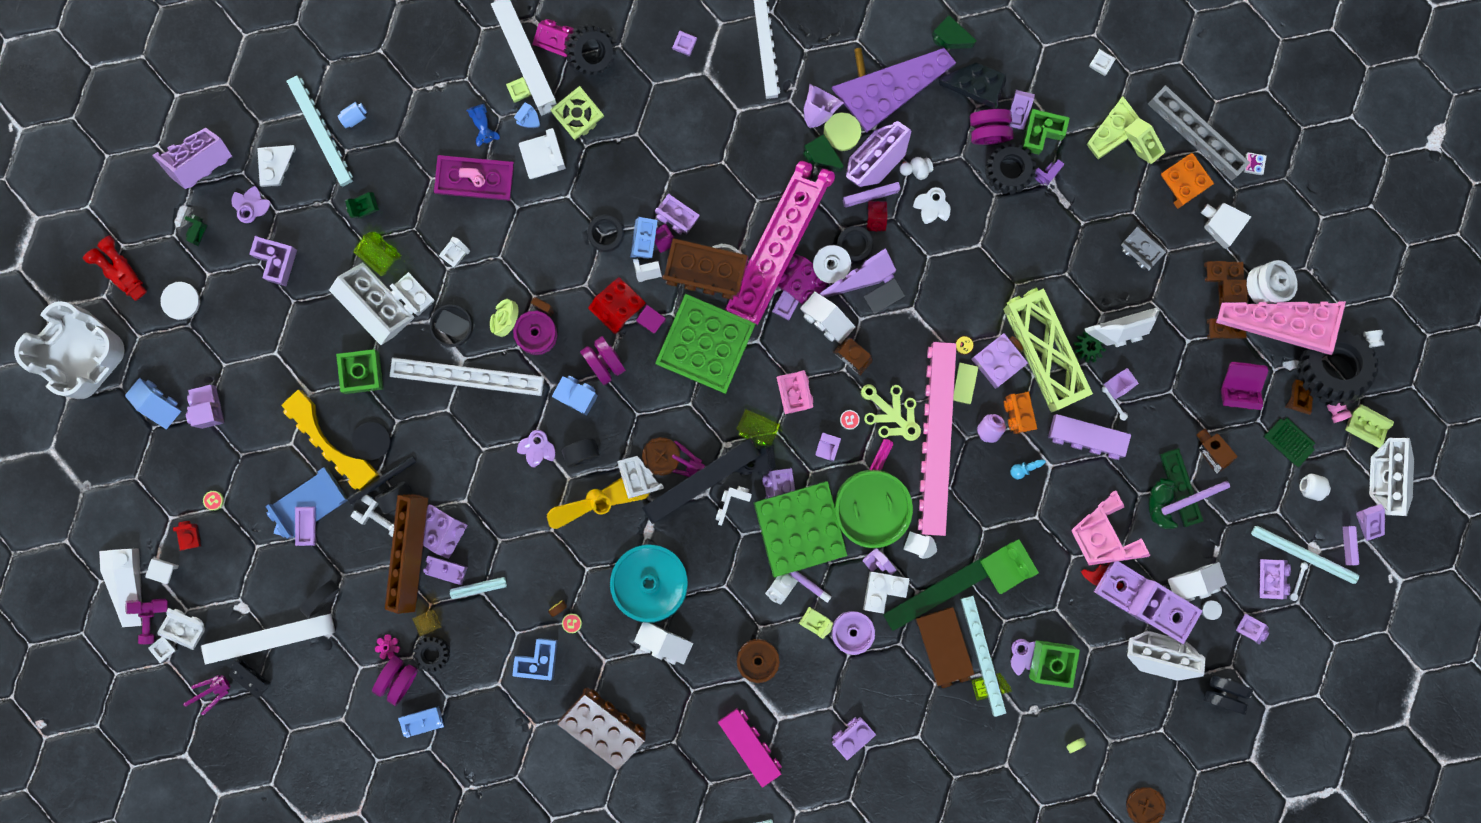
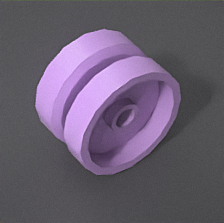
[831,611,875,655]

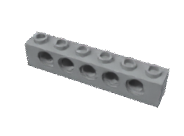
[1148,85,1250,181]

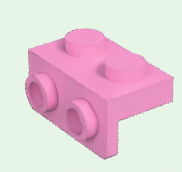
[776,370,813,414]

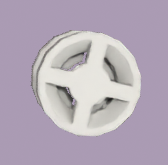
[1363,330,1385,348]

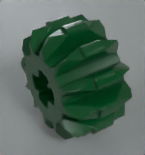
[1073,331,1106,363]

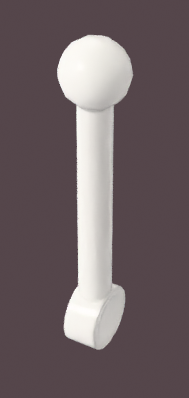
[1102,386,1128,420]
[1289,562,1308,601]

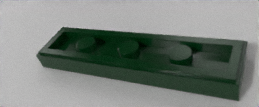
[1159,448,1203,527]

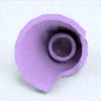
[804,84,844,128]

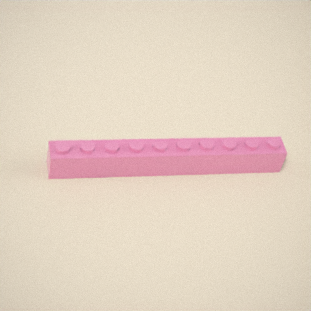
[918,342,956,536]

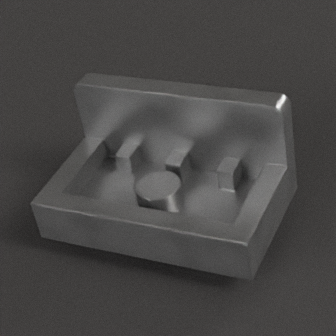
[1121,226,1167,271]

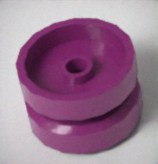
[969,109,1014,145]
[513,311,558,355]
[580,336,626,386]
[372,655,418,706]

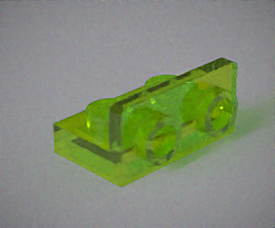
[353,232,401,276]
[736,409,780,445]

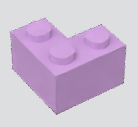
[250,236,297,286]
[186,385,224,429]

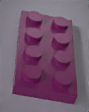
[434,155,514,201]

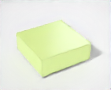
[506,77,532,103]

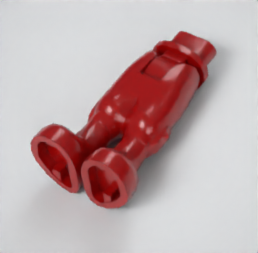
[83,235,147,301]

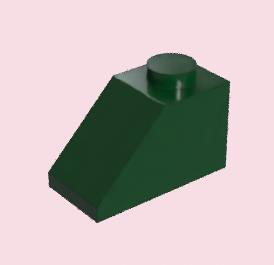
[932,15,977,49]
[803,134,844,172]

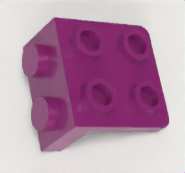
[777,254,828,305]
[1221,362,1268,410]

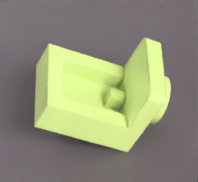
[799,607,833,639]

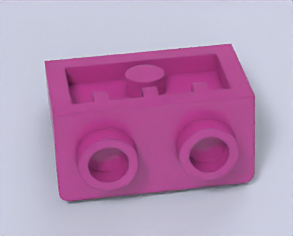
[532,19,574,57]

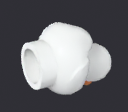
[900,157,933,180]

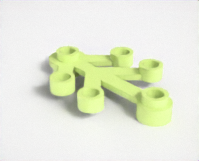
[861,384,921,441]

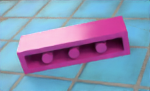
[718,708,782,788]

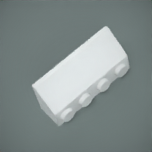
[329,262,414,345]

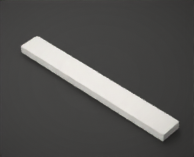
[390,358,545,396]

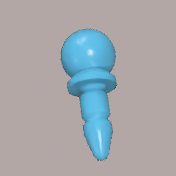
[1010,459,1046,479]

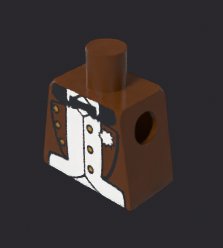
[833,338,873,376]
[1196,428,1238,474]

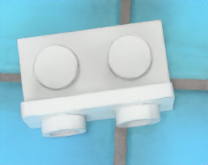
[390,272,435,316]

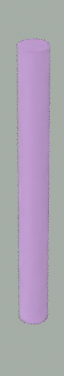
[1162,481,1230,515]

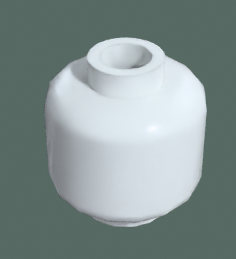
[1300,474,1331,501]

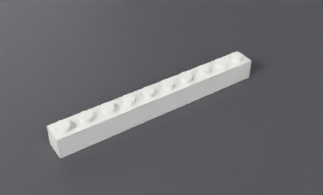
[754,0,780,99]

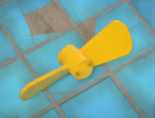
[547,477,650,529]

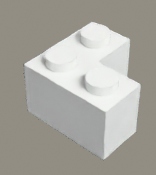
[800,292,855,344]
[1168,562,1227,602]
[863,572,909,614]
[634,622,693,665]

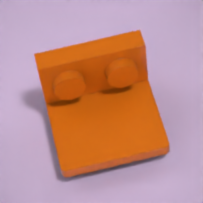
[1161,153,1214,209]
[1004,392,1037,434]

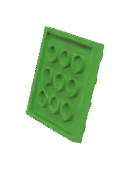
[655,294,756,394]
[753,481,847,577]

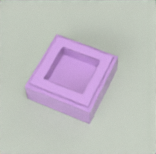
[672,31,697,56]

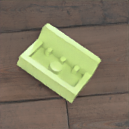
[1345,404,1394,448]

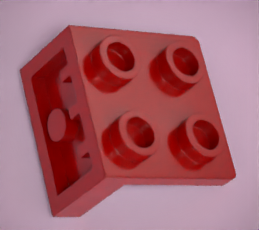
[588,277,646,334]

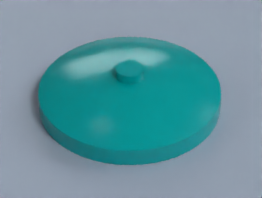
[610,545,688,623]

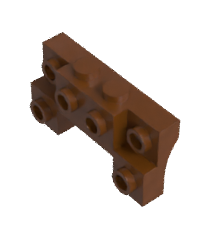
[1204,261,1249,339]

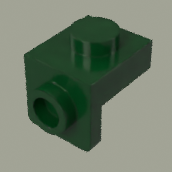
[345,192,379,218]

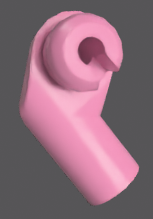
[459,168,485,187]

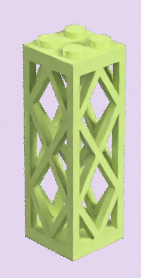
[1003,288,1093,413]

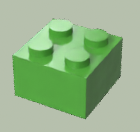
[336,349,383,394]
[1029,640,1080,688]

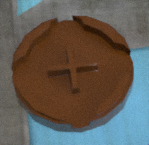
[642,437,681,476]
[1126,787,1166,823]

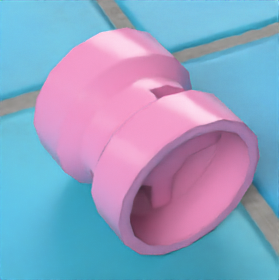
[1326,403,1352,423]

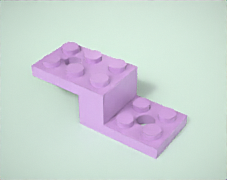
[1094,561,1202,644]

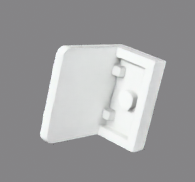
[716,486,752,526]

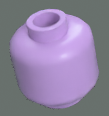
[977,414,1006,443]

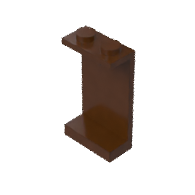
[915,607,975,688]

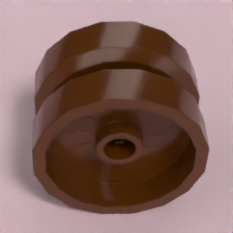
[737,639,780,683]

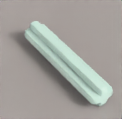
[450,577,507,599]

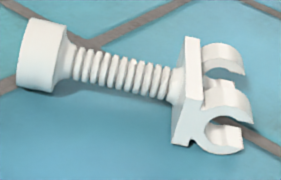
[350,495,394,537]

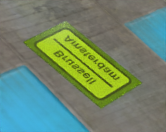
[971,673,1012,701]

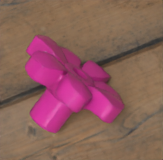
[375,635,400,659]

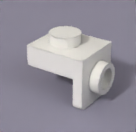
[765,574,798,605]

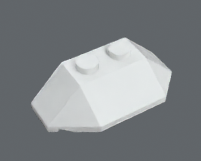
[1085,307,1160,347]
[1369,438,1414,516]
[1127,631,1205,681]

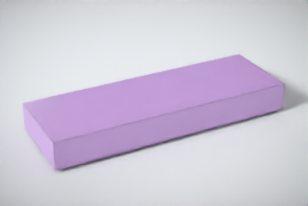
[843,182,900,207]

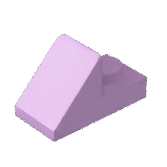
[1007,90,1035,130]
[1356,504,1385,541]

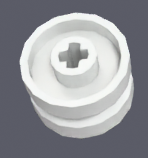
[1247,260,1297,304]

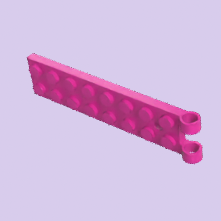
[725,161,835,325]

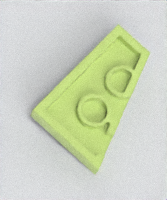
[1087,96,1139,159]

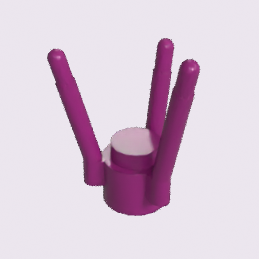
[672,440,705,477]
[184,675,231,715]

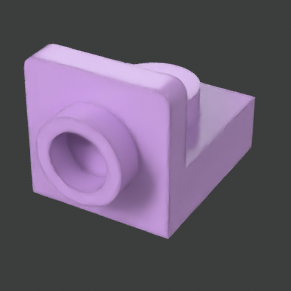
[863,548,896,575]
[1236,614,1269,644]

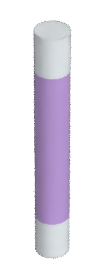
[788,571,832,603]

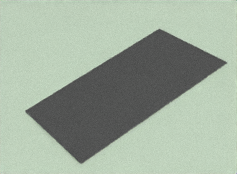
[864,278,905,314]
[434,309,475,343]

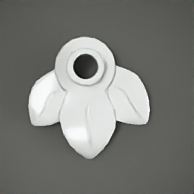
[913,187,950,224]

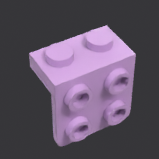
[423,505,468,559]

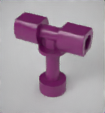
[125,599,167,644]

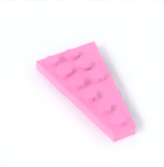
[1216,302,1346,355]

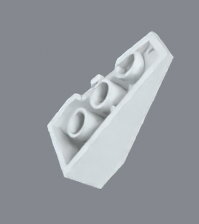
[99,549,142,627]

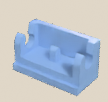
[630,217,658,259]
[398,706,444,738]

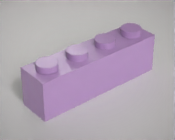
[1048,414,1131,460]

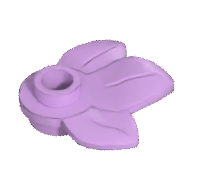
[232,186,270,223]
[517,430,555,467]
[1011,639,1035,675]

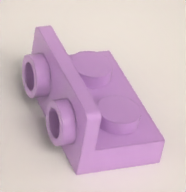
[762,468,795,499]
[1260,559,1291,599]
[832,717,876,760]

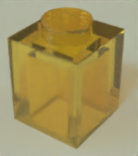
[412,610,441,636]

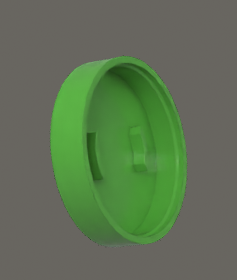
[834,470,913,548]

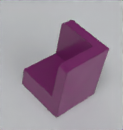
[636,305,666,333]

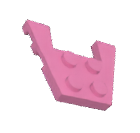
[1071,490,1150,565]

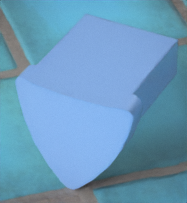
[514,102,540,128]

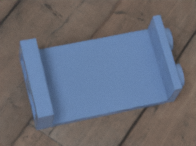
[266,467,348,539]

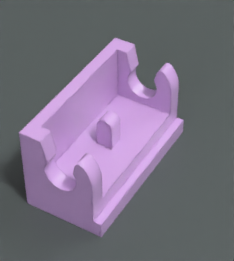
[423,556,468,585]

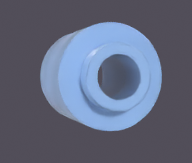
[338,102,367,128]

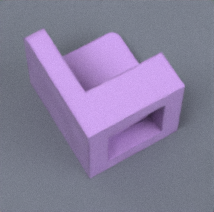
[1104,368,1139,400]
[815,433,841,461]

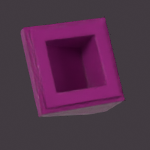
[654,224,674,253]

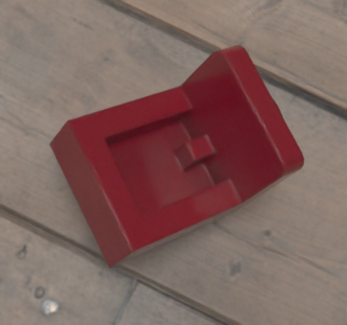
[867,201,887,231]

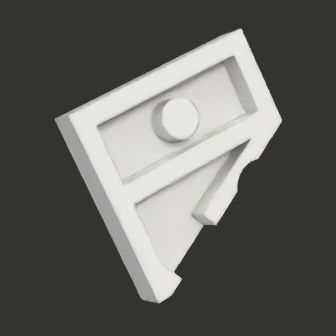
[257,145,296,187]
[617,456,664,499]

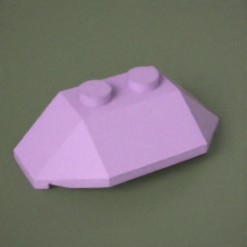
[846,121,912,187]

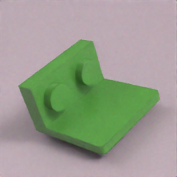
[981,540,1039,594]

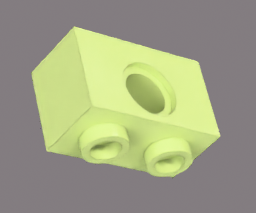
[1124,118,1165,164]

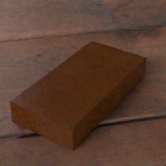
[531,297,554,316]

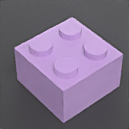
[971,333,1028,389]

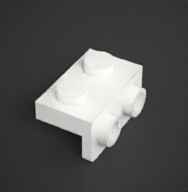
[158,608,205,650]

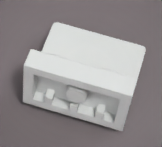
[519,128,566,179]

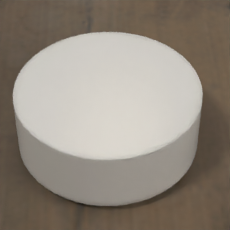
[1201,600,1222,620]

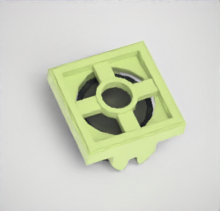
[550,86,604,140]

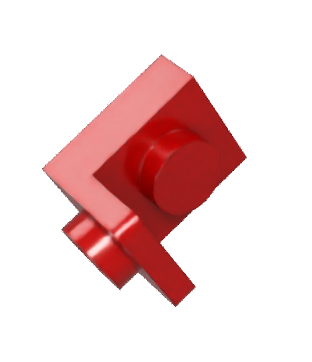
[173,521,201,550]

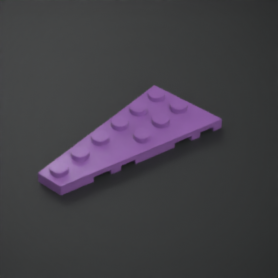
[832,48,956,132]

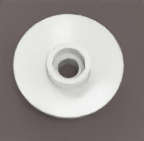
[813,245,851,283]

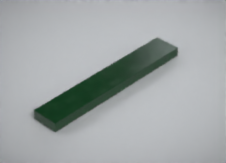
[883,557,988,631]

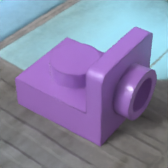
[1034,159,1064,186]

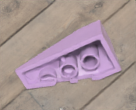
[820,249,896,298]

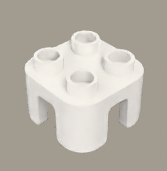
[15,302,124,399]

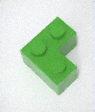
[1022,109,1070,155]

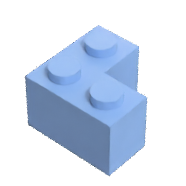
[552,376,598,415]
[125,378,181,429]
[513,638,558,680]

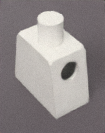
[1201,203,1251,249]

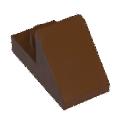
[1286,379,1313,415]

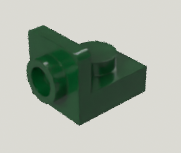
[184,215,207,247]

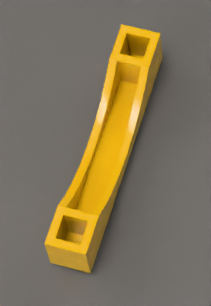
[281,389,380,490]

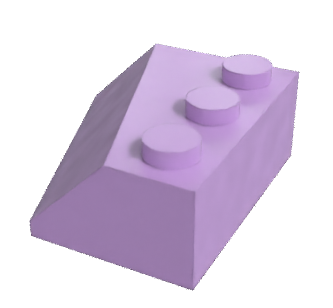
[152,128,232,189]

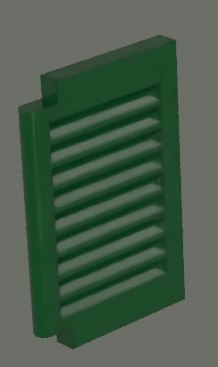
[1264,417,1315,468]

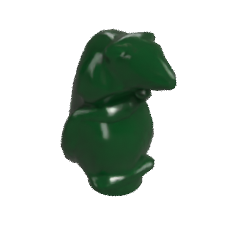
[1149,478,1178,529]

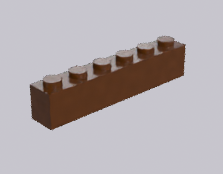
[385,494,428,614]

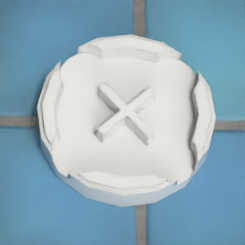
[161,282,200,320]

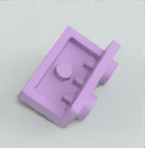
[655,194,700,235]

